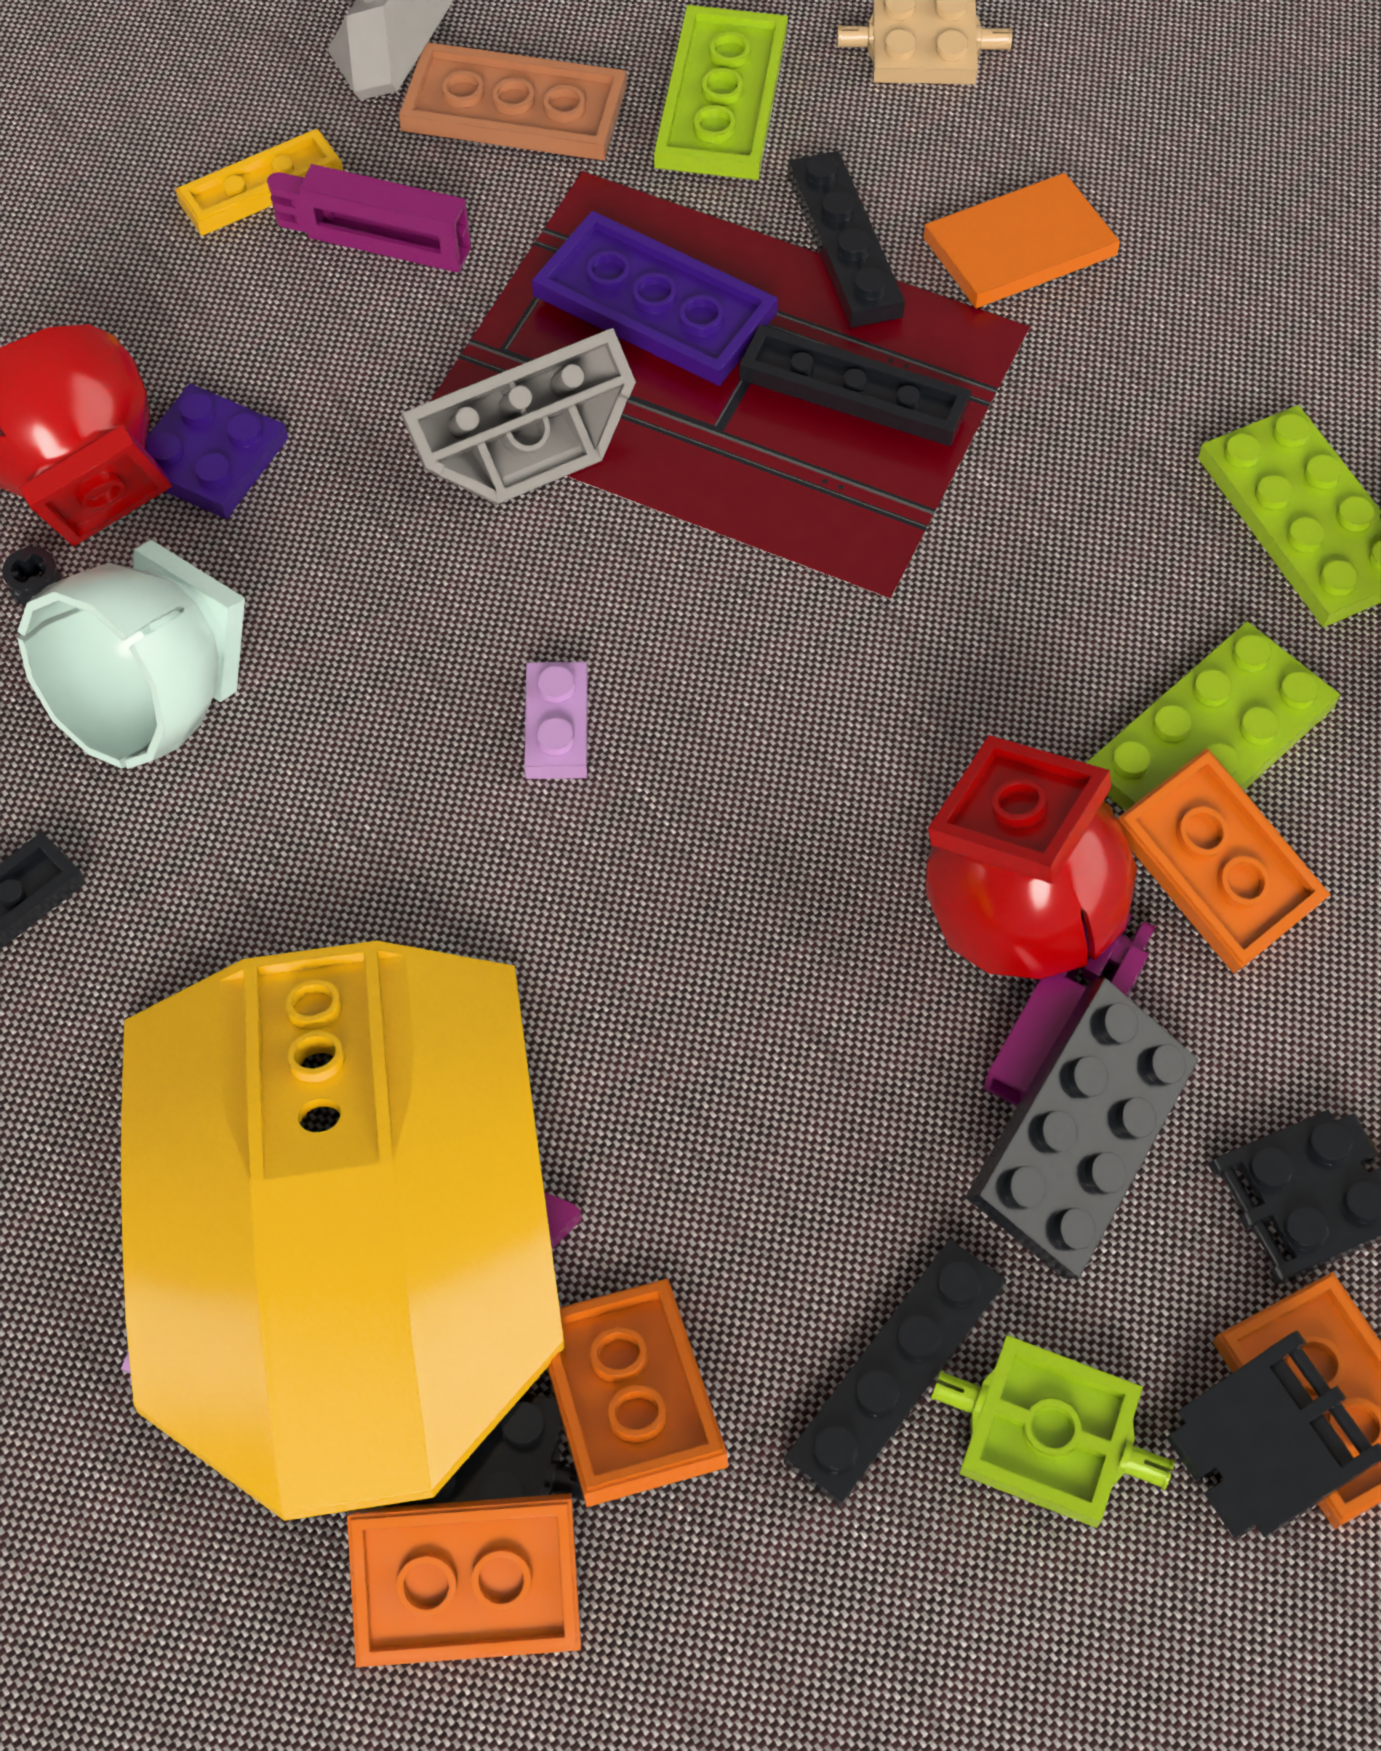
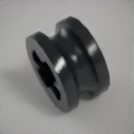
[2,547,62,606]

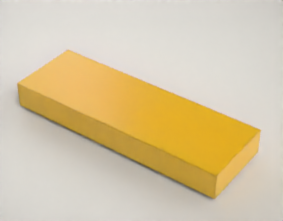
[175,128,343,236]

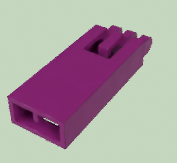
[267,164,471,273]
[983,913,1156,1106]

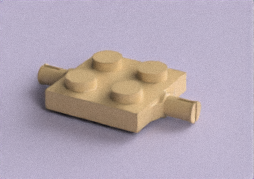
[837,0,1012,84]

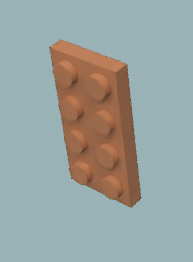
[399,42,627,161]

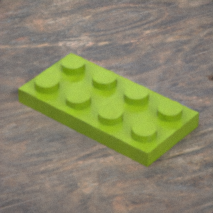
[654,5,788,180]
[1198,405,1381,628]
[1086,621,1341,811]

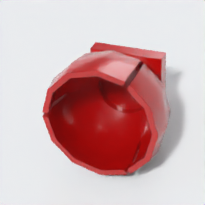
[0,324,173,547]
[925,735,1137,979]

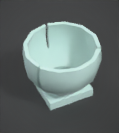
[17,540,245,769]

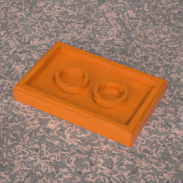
[923,173,1120,309]
[1117,748,1331,974]
[1212,1271,1381,1530]
[547,1278,728,1508]
[347,1493,581,1667]

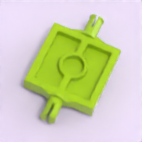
[931,1335,1175,1528]

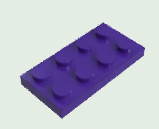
[532,211,778,386]

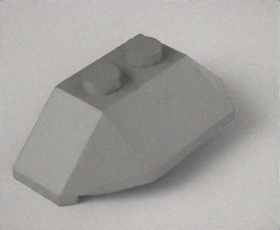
[328,0,454,100]
[401,328,636,505]

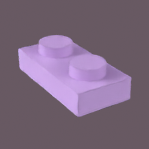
[524,662,588,779]

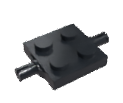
[387,1392,584,1507]

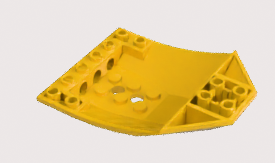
[121,940,565,1521]

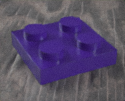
[145,383,288,519]

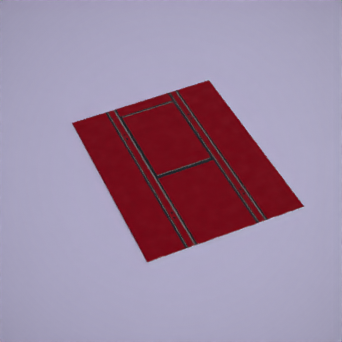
[430,171,1030,599]

